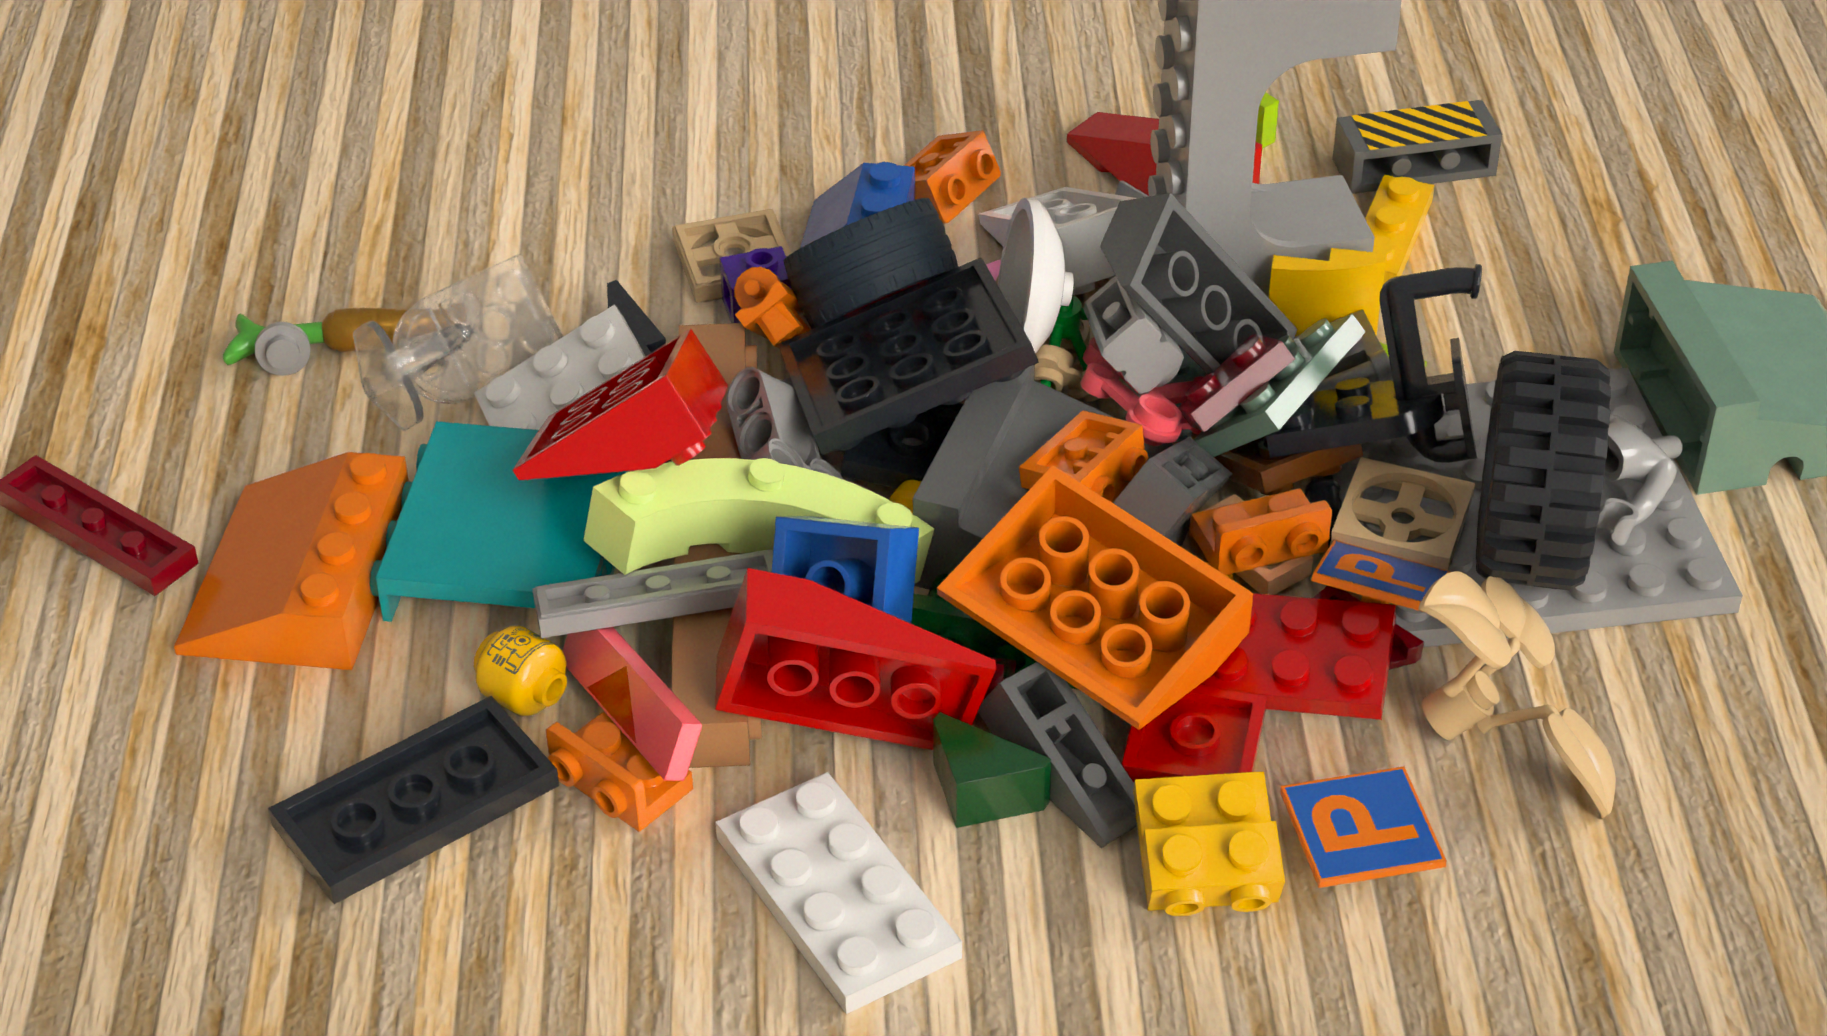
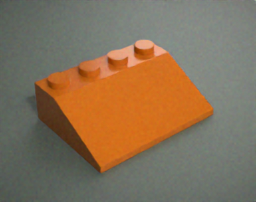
[174,452,409,670]
[937,465,1254,730]

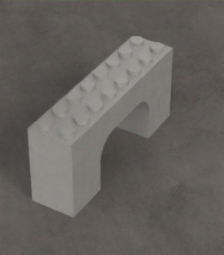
[1148,0,1402,348]

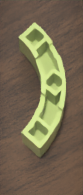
[583,458,934,583]

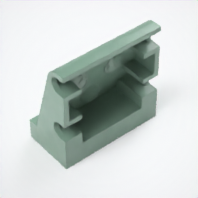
[1614,261,1827,495]

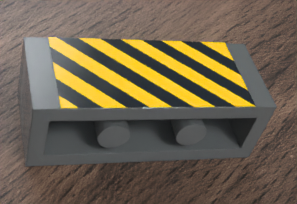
[1332,100,1502,194]

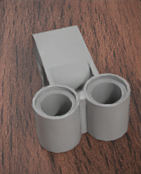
[726,367,844,480]

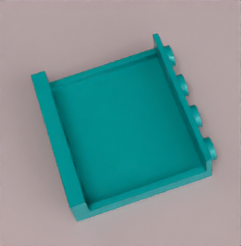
[370,421,634,622]

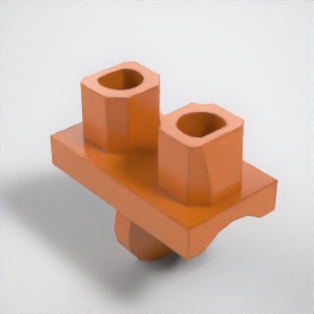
[734,267,812,348]

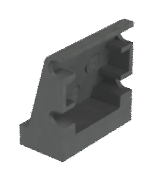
[913,365,1190,590]

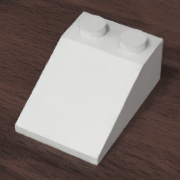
[978,187,1137,295]

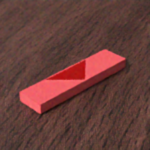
[563,627,702,781]

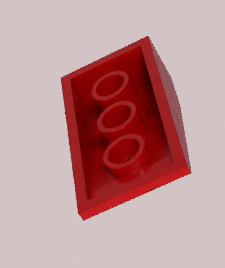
[715,568,996,750]

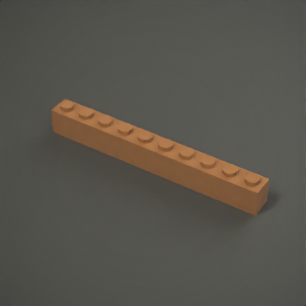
[671,323,762,768]

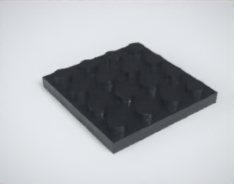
[777,257,1039,455]

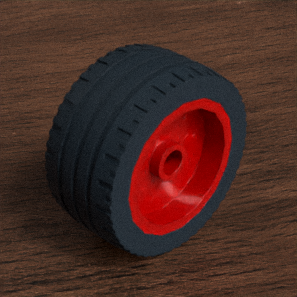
[783,198,958,329]

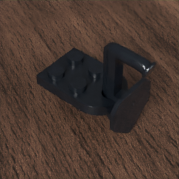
[1266,264,1482,463]

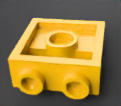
[1133,771,1285,916]

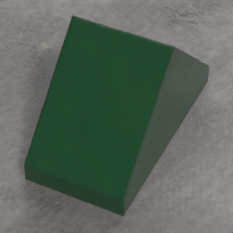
[933,712,1051,828]

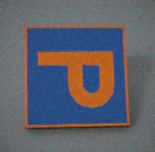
[1311,540,1451,612]
[1280,766,1447,888]

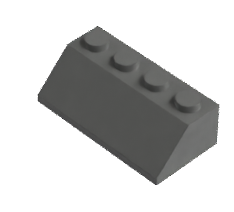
[1100,193,1298,374]

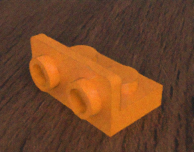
[904,130,1001,224]
[1019,410,1149,503]
[1190,488,1332,575]
[546,712,693,832]

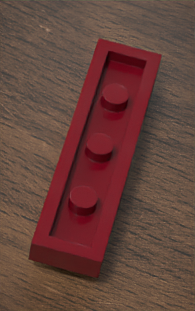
[0,455,199,596]

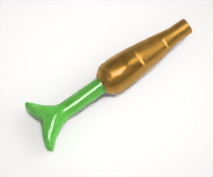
[223,308,456,365]

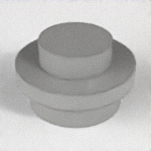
[255,322,311,376]

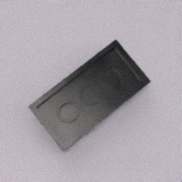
[268,696,559,904]

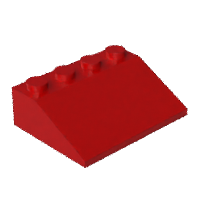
[512,328,728,480]

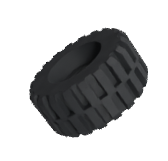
[1476,351,1611,591]

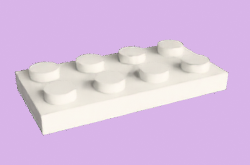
[716,772,962,1014]

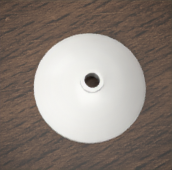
[998,198,1074,353]

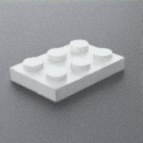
[474,304,645,430]

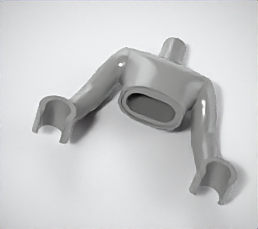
[1598,415,1682,546]

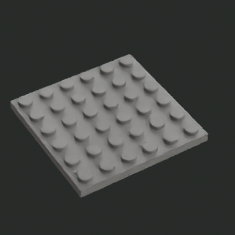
[1324,368,1743,647]

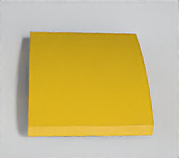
[1269,248,1387,337]

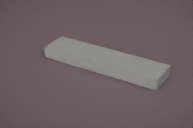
[532,549,773,638]

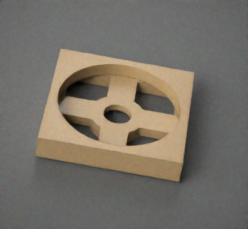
[672,209,792,303]
[1330,457,1475,570]

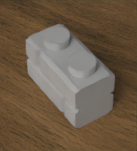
[1083,276,1184,394]

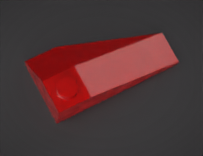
[1066,112,1262,196]

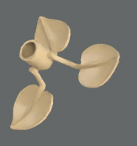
[1418,571,1615,819]

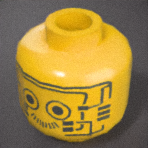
[473,625,567,717]

